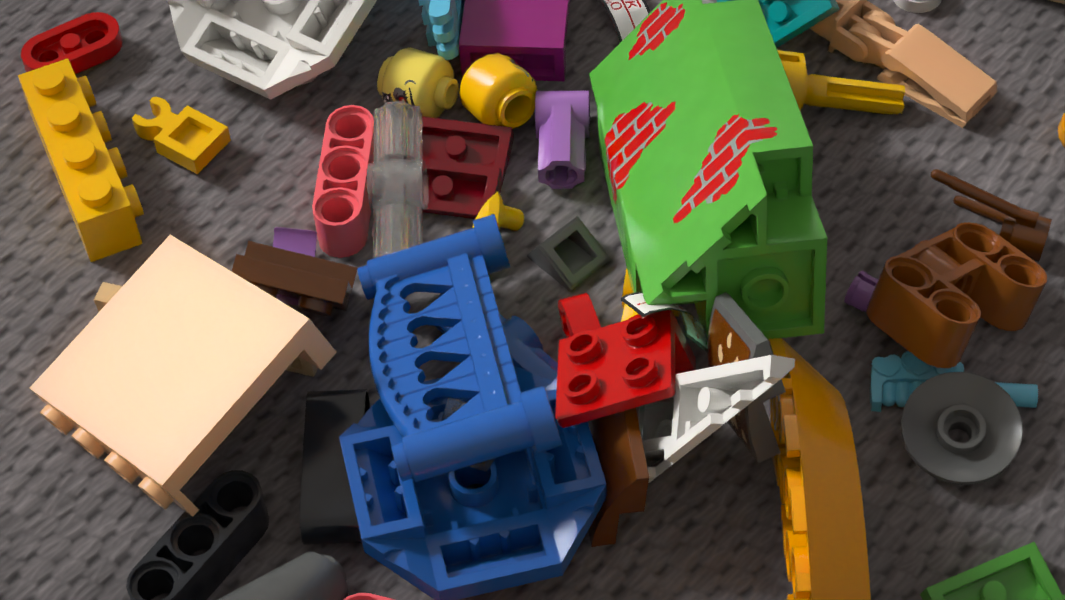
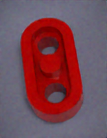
[21,12,123,74]

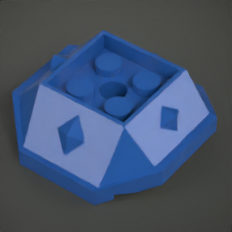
[339,366,607,600]

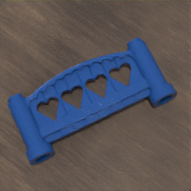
[357,214,563,482]

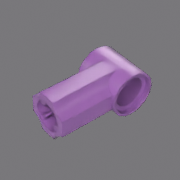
[535,91,590,189]

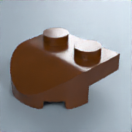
[232,241,357,316]

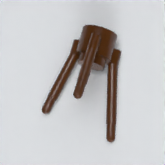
[931,169,1052,262]

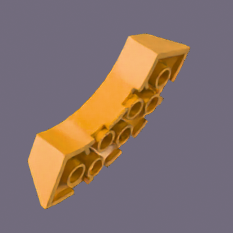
[768,338,871,600]

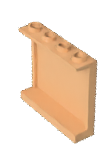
[30,235,337,516]

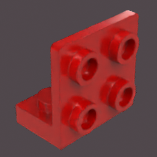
[555,309,696,428]

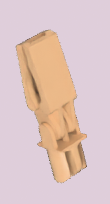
[809,0,997,128]

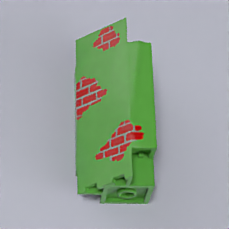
[589,0,827,346]

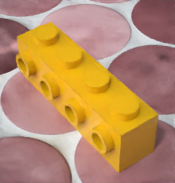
[18,59,144,262]

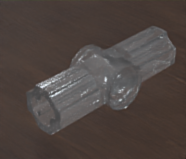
[367,101,429,259]

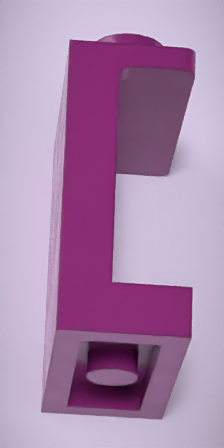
[459,0,570,82]

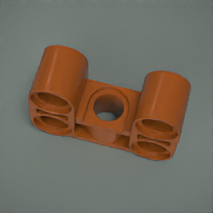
[866,222,1047,369]

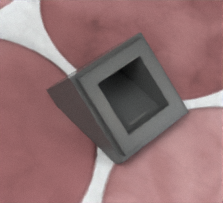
[527,216,611,291]

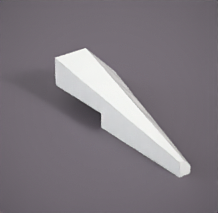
[639,355,795,483]

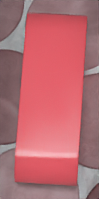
[312,105,379,258]

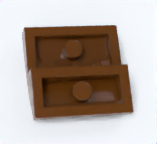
[588,408,649,547]

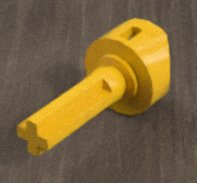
[777,50,905,114]

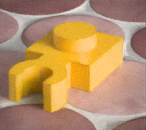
[132,97,231,174]

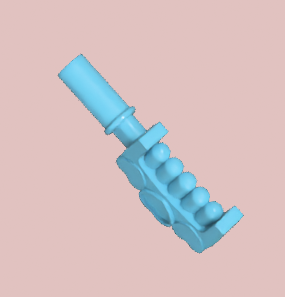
[870,351,1038,412]

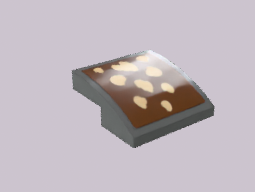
[707,292,786,463]

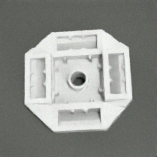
[167,0,377,100]

